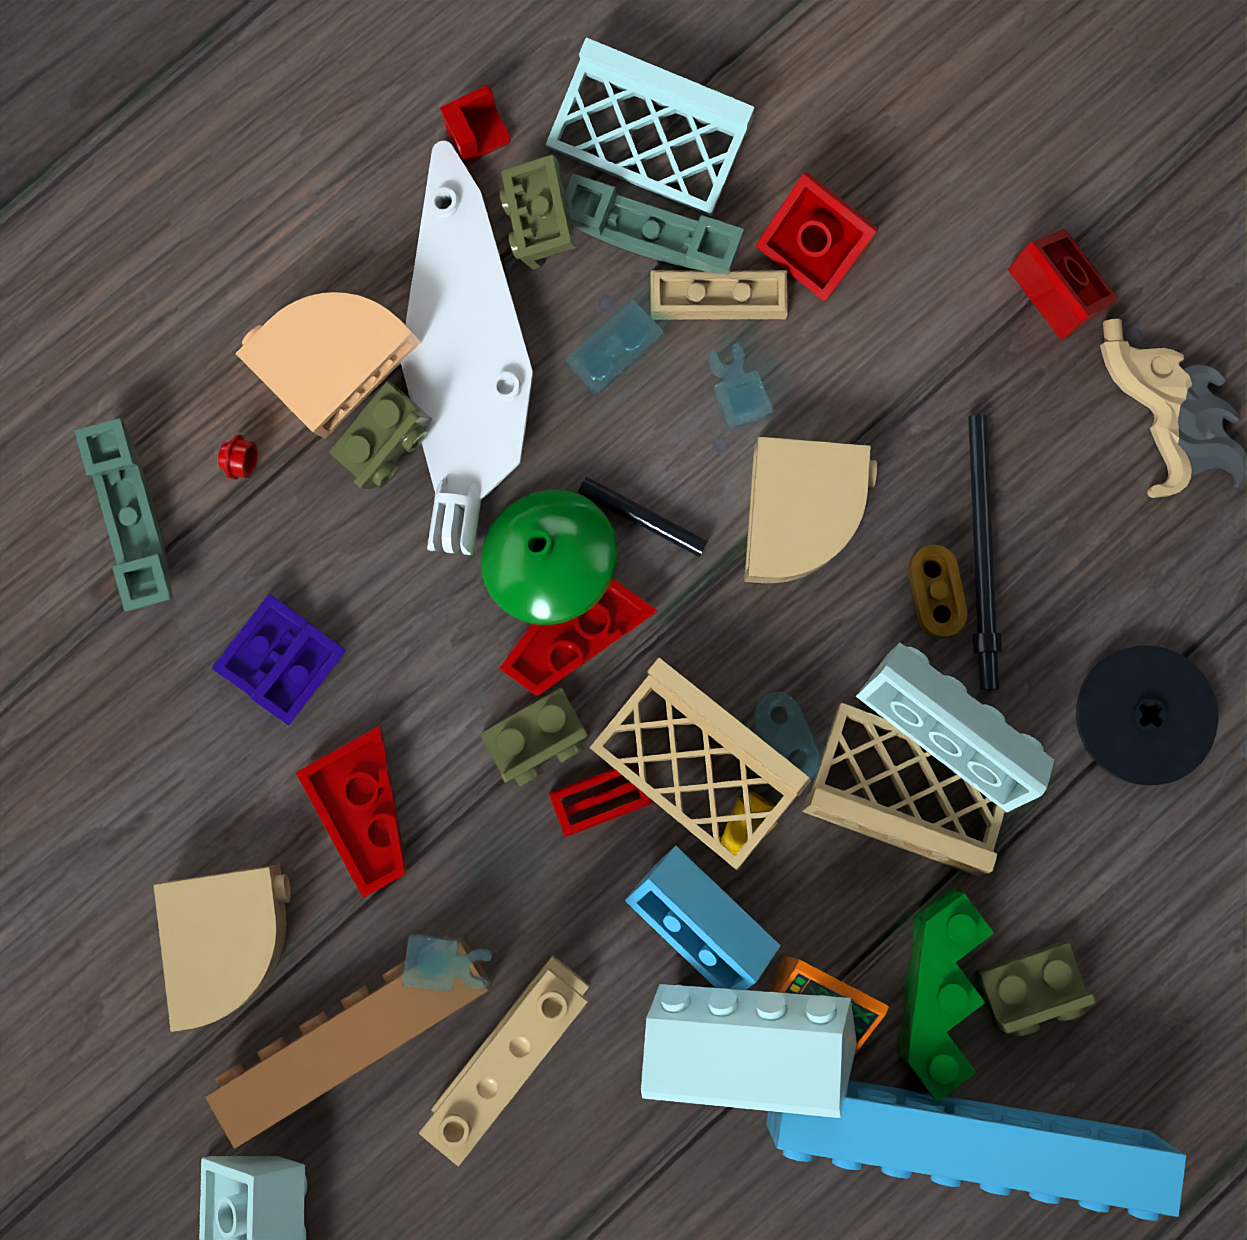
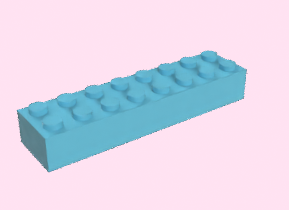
[766,1080,1186,1221]

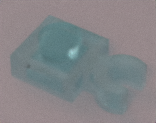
[709,343,773,432]
[402,934,493,992]

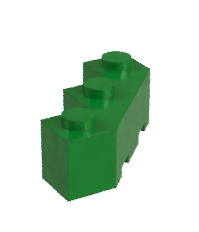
[896,889,994,1103]

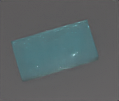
[565,299,664,397]

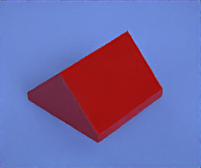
[755,171,879,302]
[1008,229,1119,341]

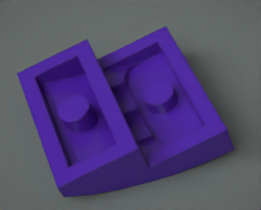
[211,593,346,726]

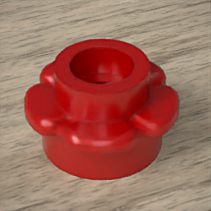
[218,434,258,480]

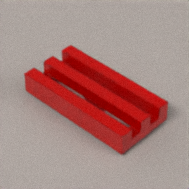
[548,764,653,838]

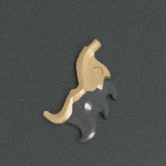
[1100,319,1247,498]

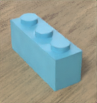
[625,846,781,990]

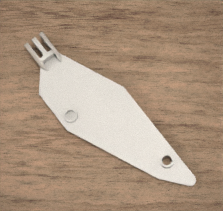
[401,141,534,555]

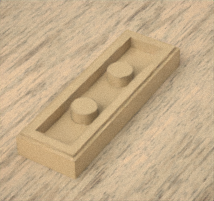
[650,270,788,320]

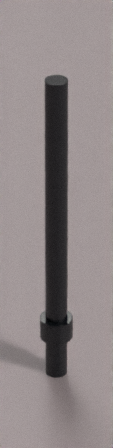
[968,414,1002,690]

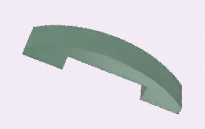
[565,173,744,274]
[74,418,173,612]

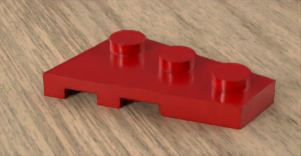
[499,578,658,697]
[295,726,408,898]

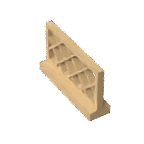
[590,658,811,870]
[802,703,1005,876]

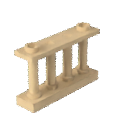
[419,955,589,1167]

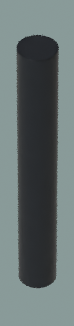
[578,476,708,557]

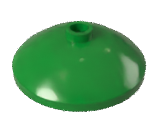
[481,489,618,625]

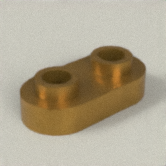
[908,545,968,638]

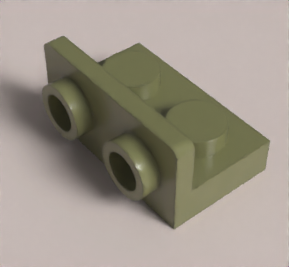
[500,155,577,270]
[329,381,433,489]
[479,688,589,787]
[976,941,1097,1037]

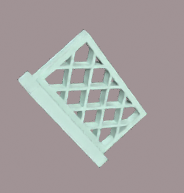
[546,37,755,216]

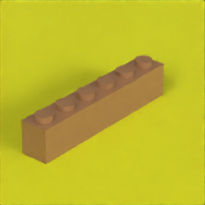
[205,934,492,1149]

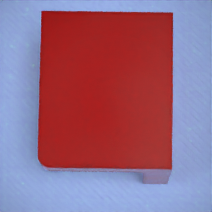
[439,85,511,165]

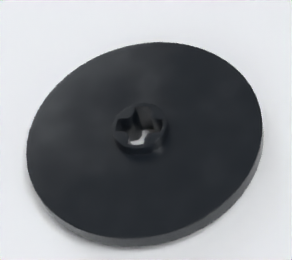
[1076,645,1218,786]

